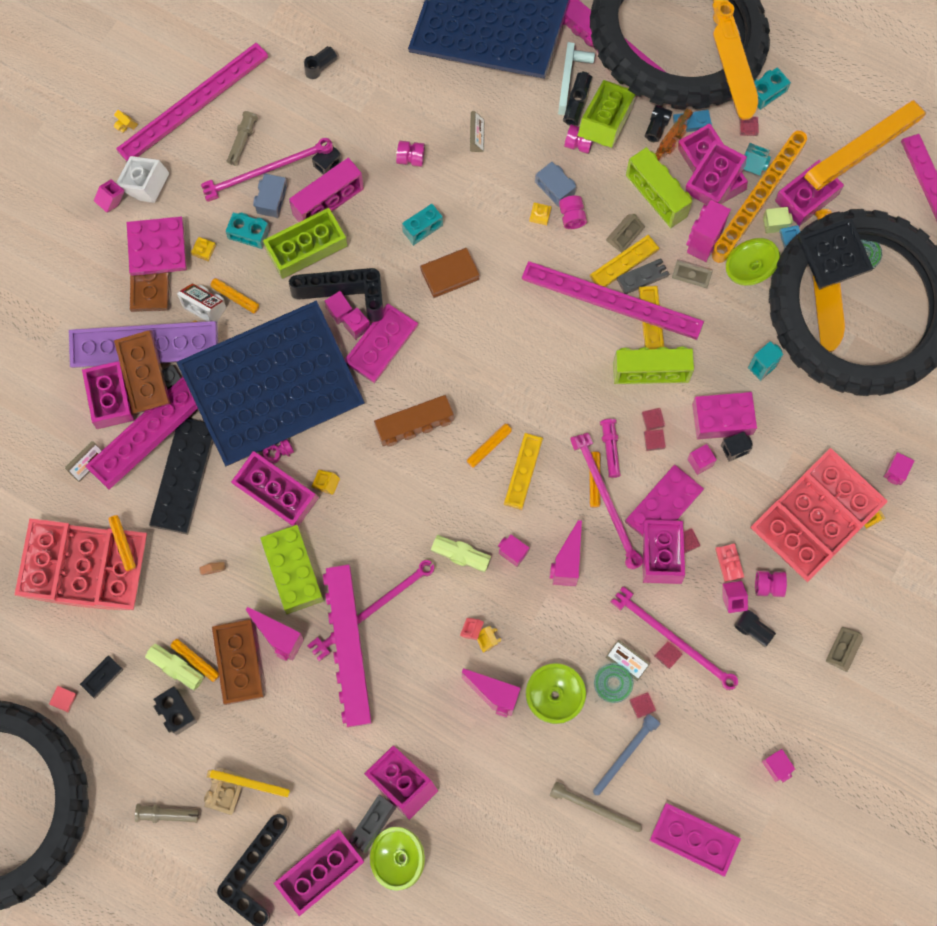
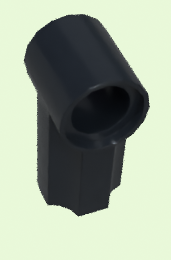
[304,46,338,79]
[645,105,673,143]
[734,610,776,648]

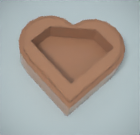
[199,562,226,575]

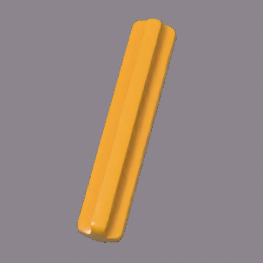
[210,278,259,314]
[467,423,512,468]
[589,452,600,508]
[108,515,136,571]
[170,639,219,682]

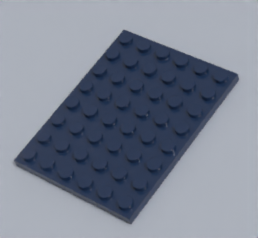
[408,0,570,79]
[176,300,365,467]

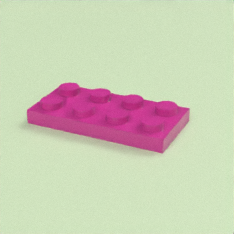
[344,303,418,384]
[625,465,704,537]
[649,803,741,877]

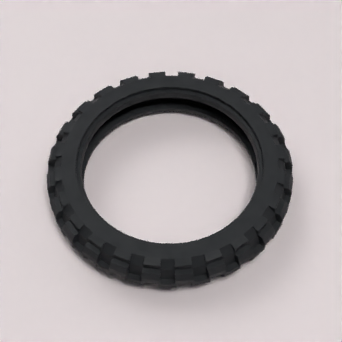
[590,0,770,110]
[769,209,937,396]
[0,701,89,910]

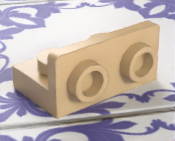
[204,768,245,815]

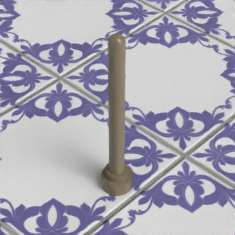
[550,781,642,832]

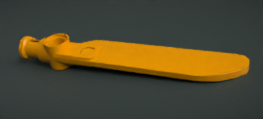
[712,0,758,120]
[812,209,845,352]

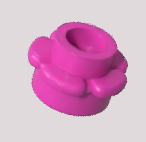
[278,439,294,457]

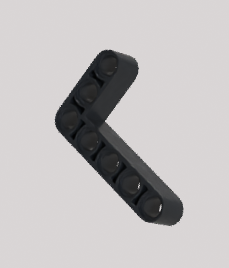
[289,268,384,322]
[217,814,289,926]

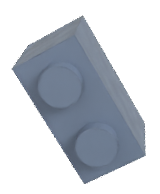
[535,162,576,207]
[253,173,287,218]

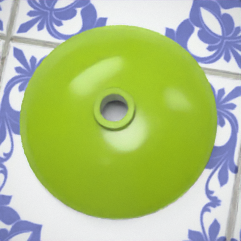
[726,238,780,286]
[526,663,586,724]
[370,827,425,891]

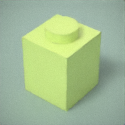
[763,207,793,234]

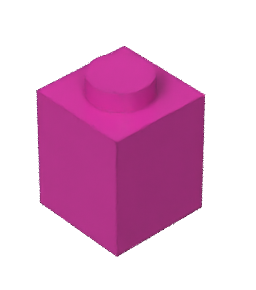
[94,179,125,213]
[324,291,353,325]
[343,308,370,340]
[687,444,717,475]
[883,452,915,485]
[498,534,529,567]
[722,581,748,613]
[762,749,796,783]

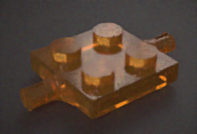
[655,109,693,161]

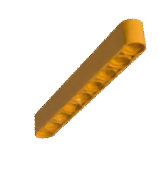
[804,100,926,191]
[711,130,807,263]

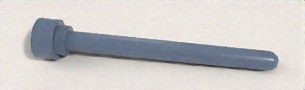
[593,714,660,796]

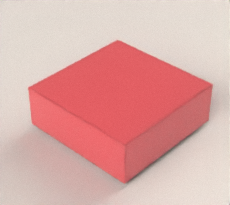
[460,618,484,640]
[49,686,77,712]

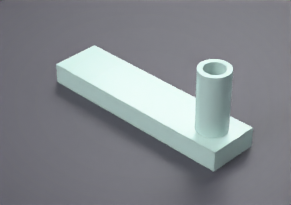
[558,42,595,115]

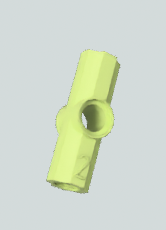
[431,535,491,572]
[145,644,204,691]

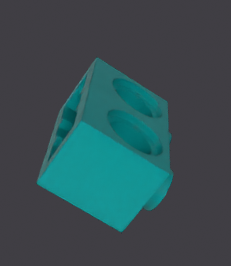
[754,67,791,110]
[744,143,771,175]
[402,203,443,246]
[225,212,270,249]
[748,341,784,381]

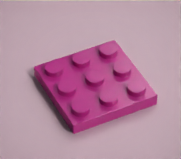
[126,216,186,276]

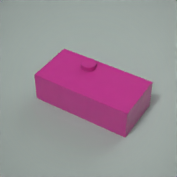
[678,123,748,203]
[289,157,364,222]
[231,451,319,527]
[273,828,364,917]

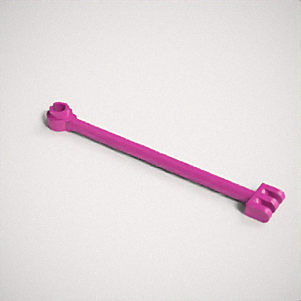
[201,138,333,202]
[570,433,643,570]
[307,560,434,661]
[610,587,738,691]

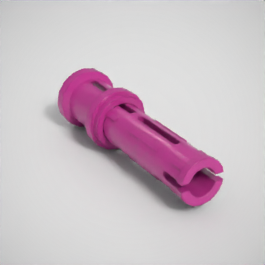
[600,419,621,478]

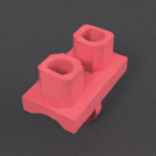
[715,543,744,582]

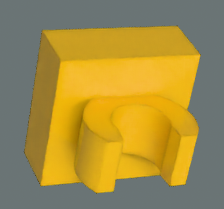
[113,110,138,133]
[529,202,552,226]
[191,237,216,262]
[477,626,501,653]

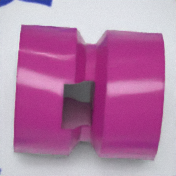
[564,124,593,154]
[396,140,425,167]
[559,195,587,229]
[755,570,787,597]

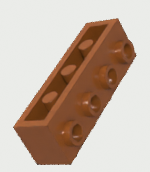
[374,395,454,447]

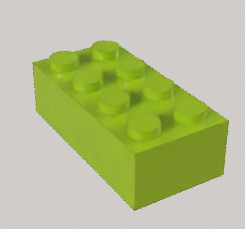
[578,80,636,148]
[626,147,693,229]
[263,208,347,279]
[613,346,694,384]
[260,525,324,614]

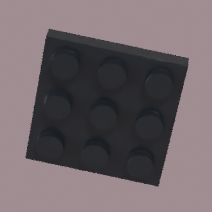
[798,218,873,290]

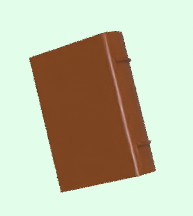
[420,248,480,298]

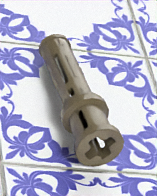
[226,111,258,166]
[135,803,199,823]

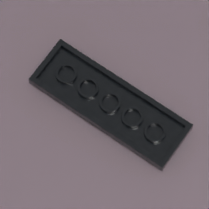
[149,419,213,535]

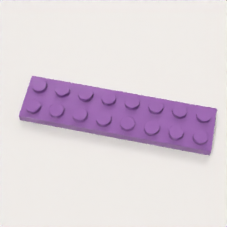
[69,321,218,368]

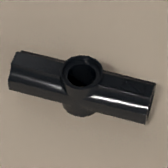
[563,71,593,126]

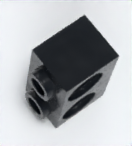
[153,686,197,735]

